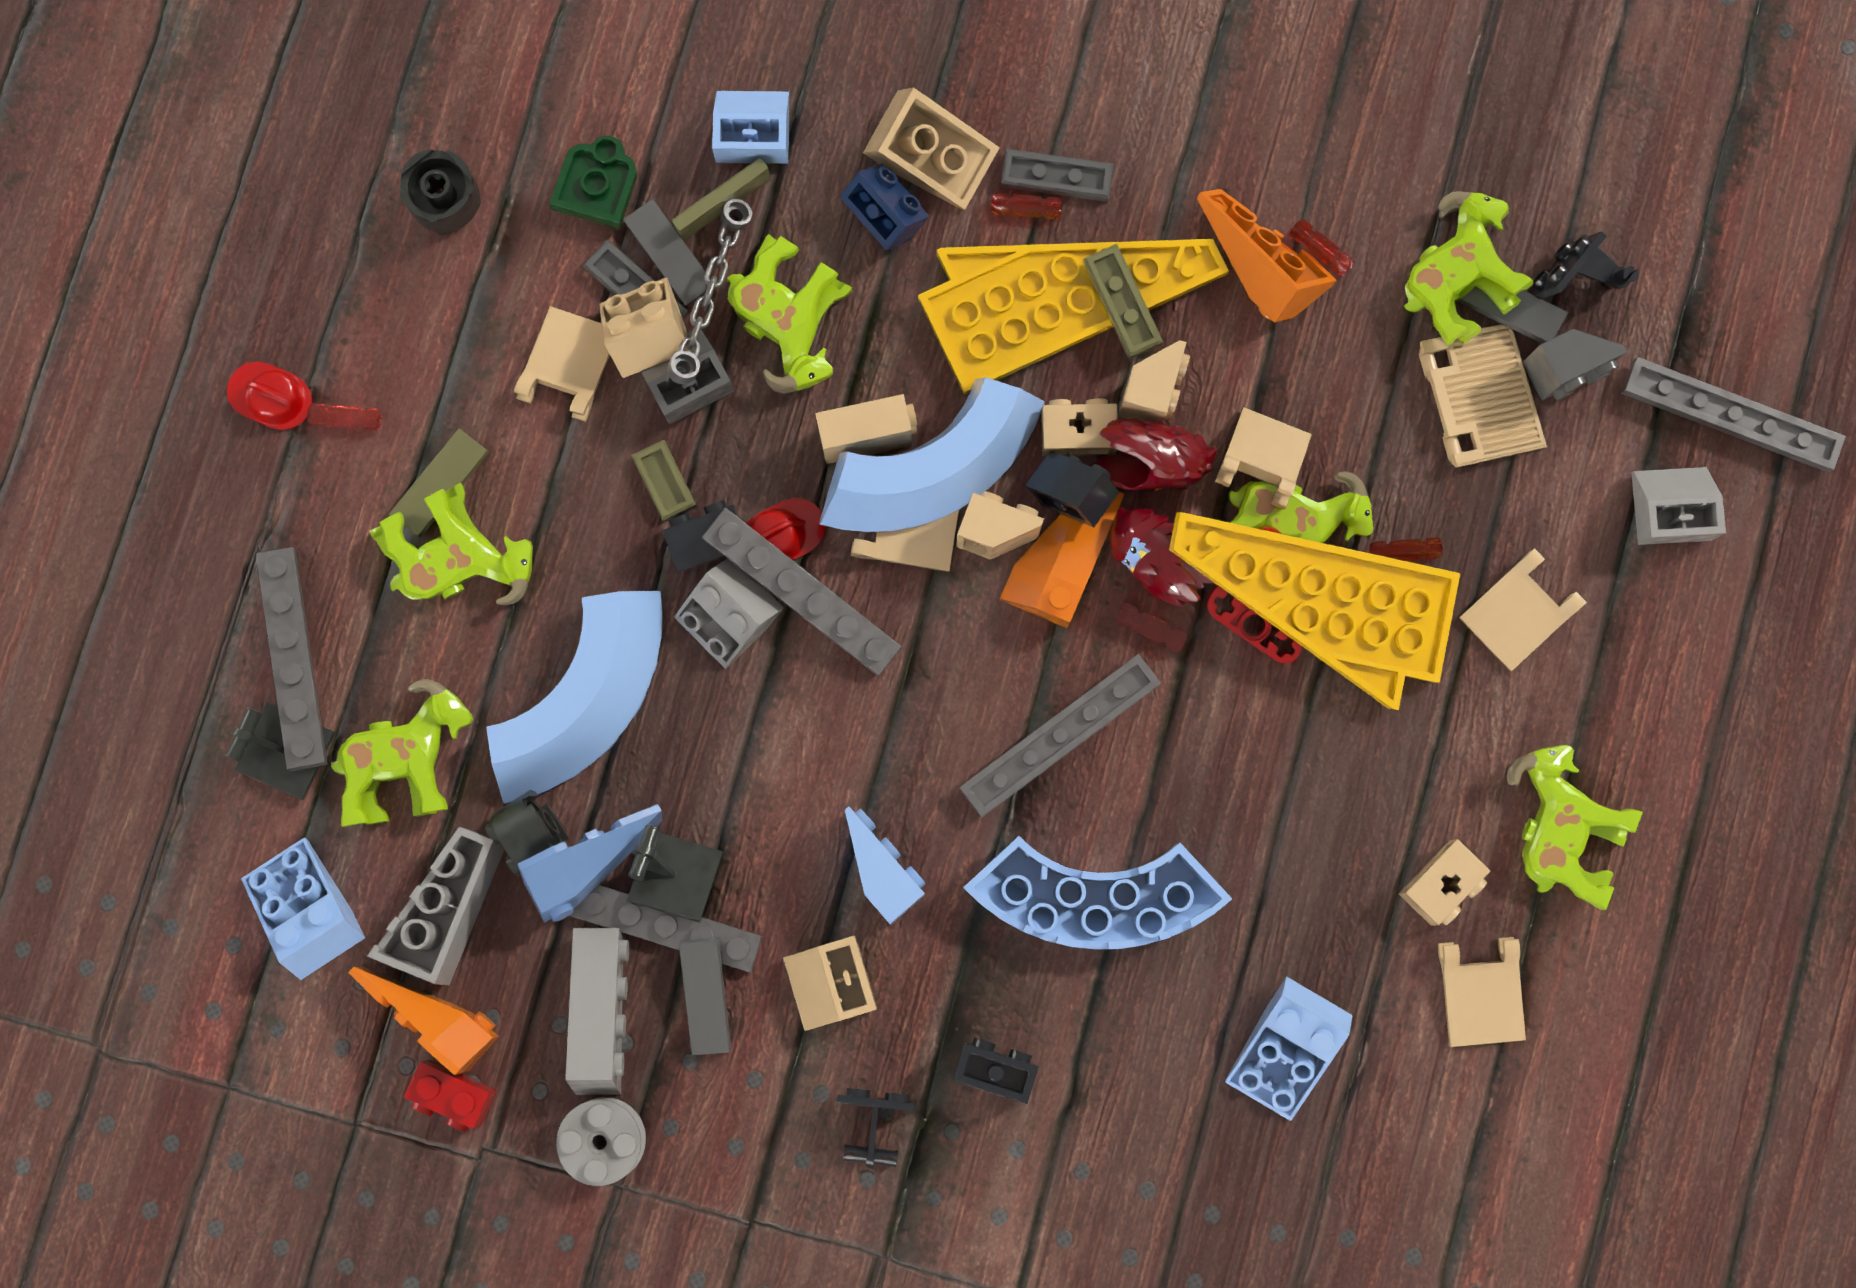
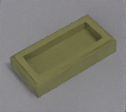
[631,440,697,522]

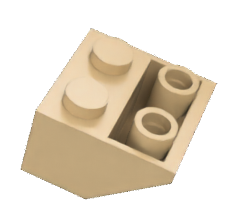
[599,277,691,378]
[1118,340,1190,423]
[956,491,1044,560]
[783,935,877,1031]

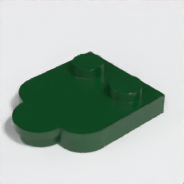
[549,136,637,229]

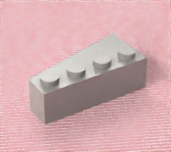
[367,827,505,985]
[565,928,629,1095]

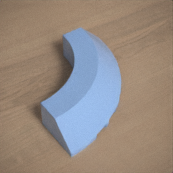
[819,377,1045,532]
[486,591,663,804]
[963,836,1232,949]

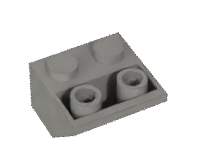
[1631,467,1726,545]
[674,558,784,669]

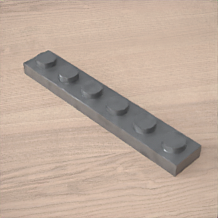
[1621,357,1846,473]
[701,508,901,676]
[256,547,328,771]
[959,654,1161,818]
[569,885,763,973]

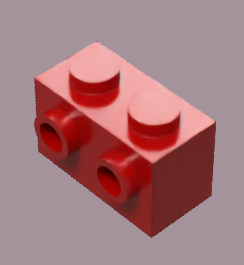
[404,1060,498,1132]

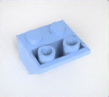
[712,91,789,164]

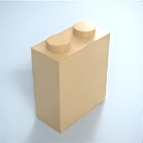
[815,394,917,464]

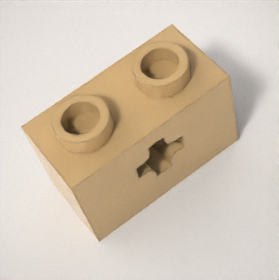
[1041,399,1117,456]
[1399,839,1490,926]

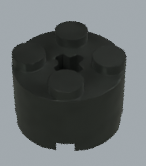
[399,149,481,235]
[485,790,572,876]

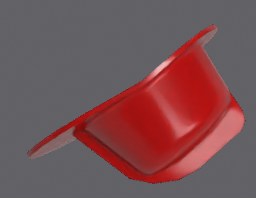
[227,361,312,430]
[746,498,826,561]

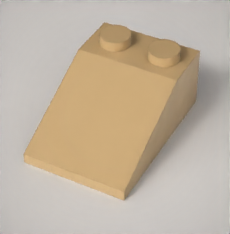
[863,87,1000,210]

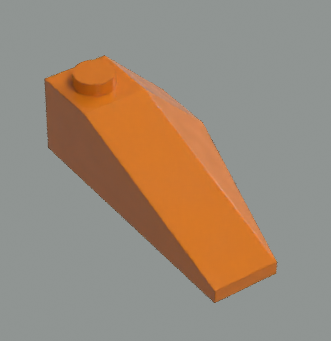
[1197,189,1337,323]
[999,492,1124,628]
[348,966,499,1075]

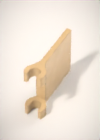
[514,306,610,422]
[1215,407,1312,509]
[850,510,959,572]
[1459,548,1587,672]
[1438,937,1526,1047]

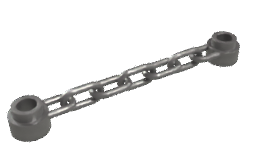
[667,199,752,384]

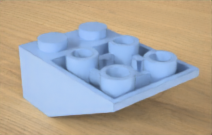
[845,807,925,925]
[241,837,365,980]
[1225,976,1352,1121]

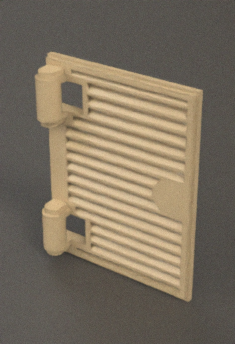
[1419,324,1547,468]

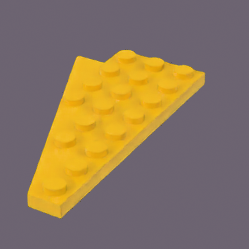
[918,239,1229,396]
[1169,512,1460,710]

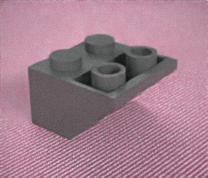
[640,329,734,425]
[1523,329,1627,401]

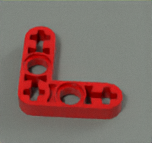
[1206,525,1302,663]

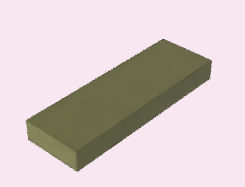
[672,158,771,241]
[1083,244,1163,359]
[389,428,490,538]

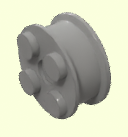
[556,1097,646,1186]

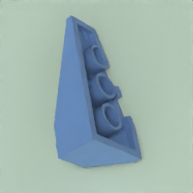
[518,804,663,923]

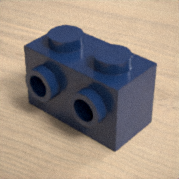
[839,163,930,251]

